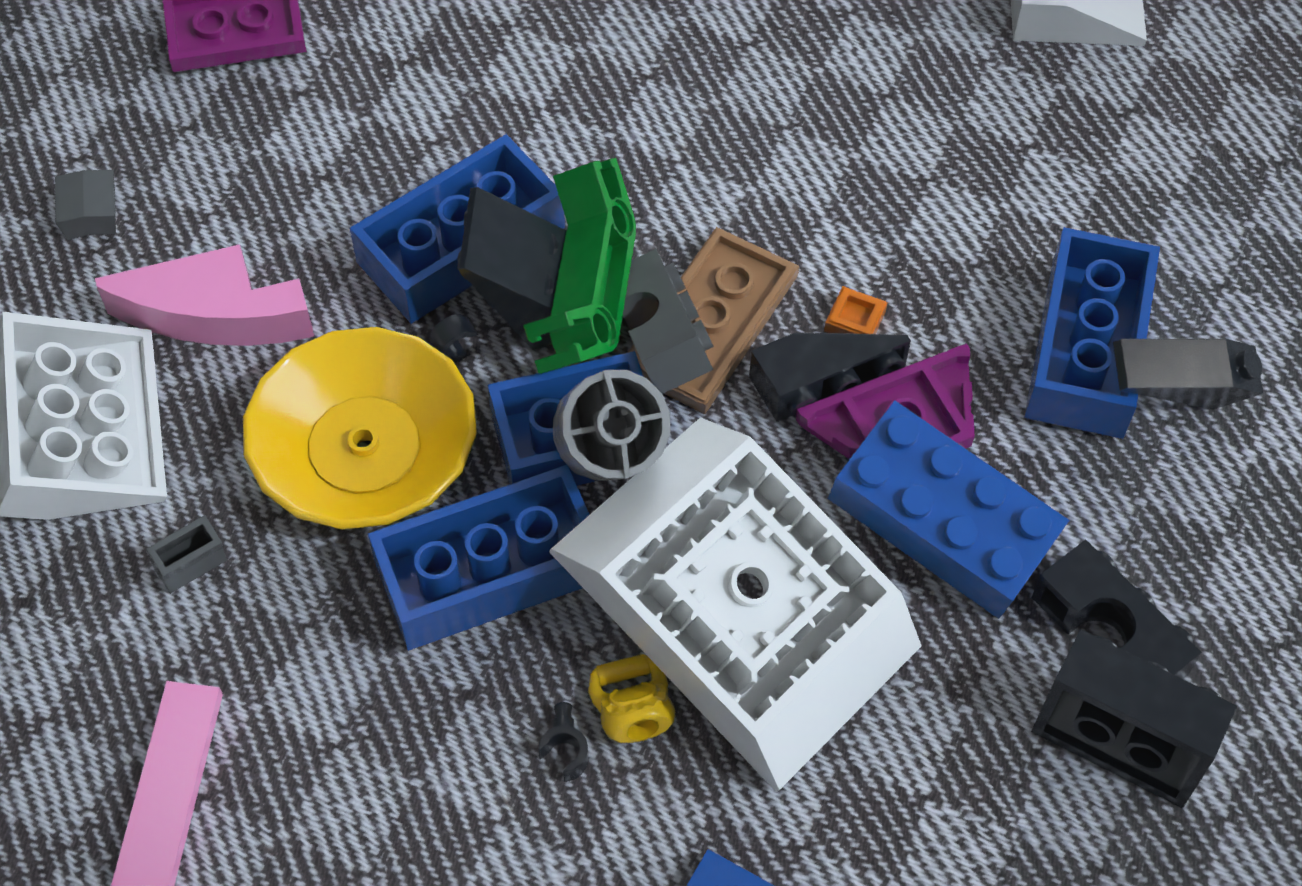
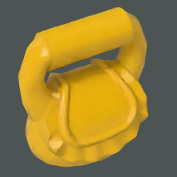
[588,653,675,743]

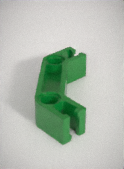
[524,158,636,374]

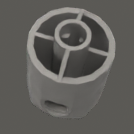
[553,370,670,481]

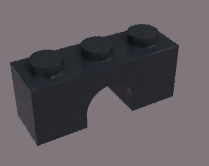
[1031,539,1202,679]

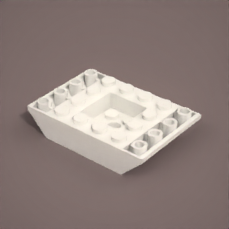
[549,418,921,792]

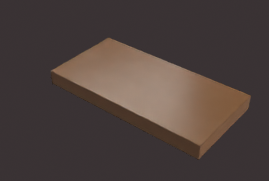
[628,227,799,414]

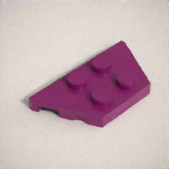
[796,343,975,460]

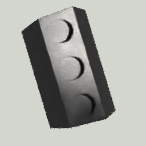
[1031,629,1238,809]

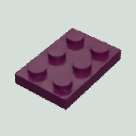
[163,0,307,72]

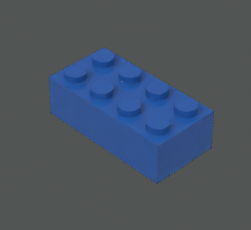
[349,134,565,324]
[1024,227,1160,439]
[827,400,1070,619]
[368,465,590,651]

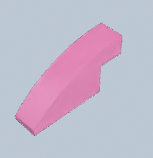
[95,244,314,346]

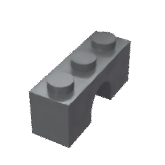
[623,249,714,394]

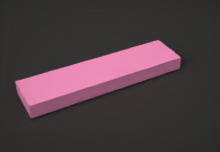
[111,681,223,886]

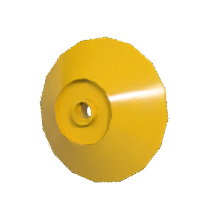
[243,327,477,530]

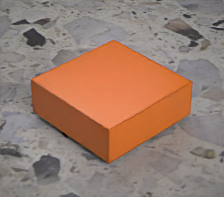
[824,286,888,334]

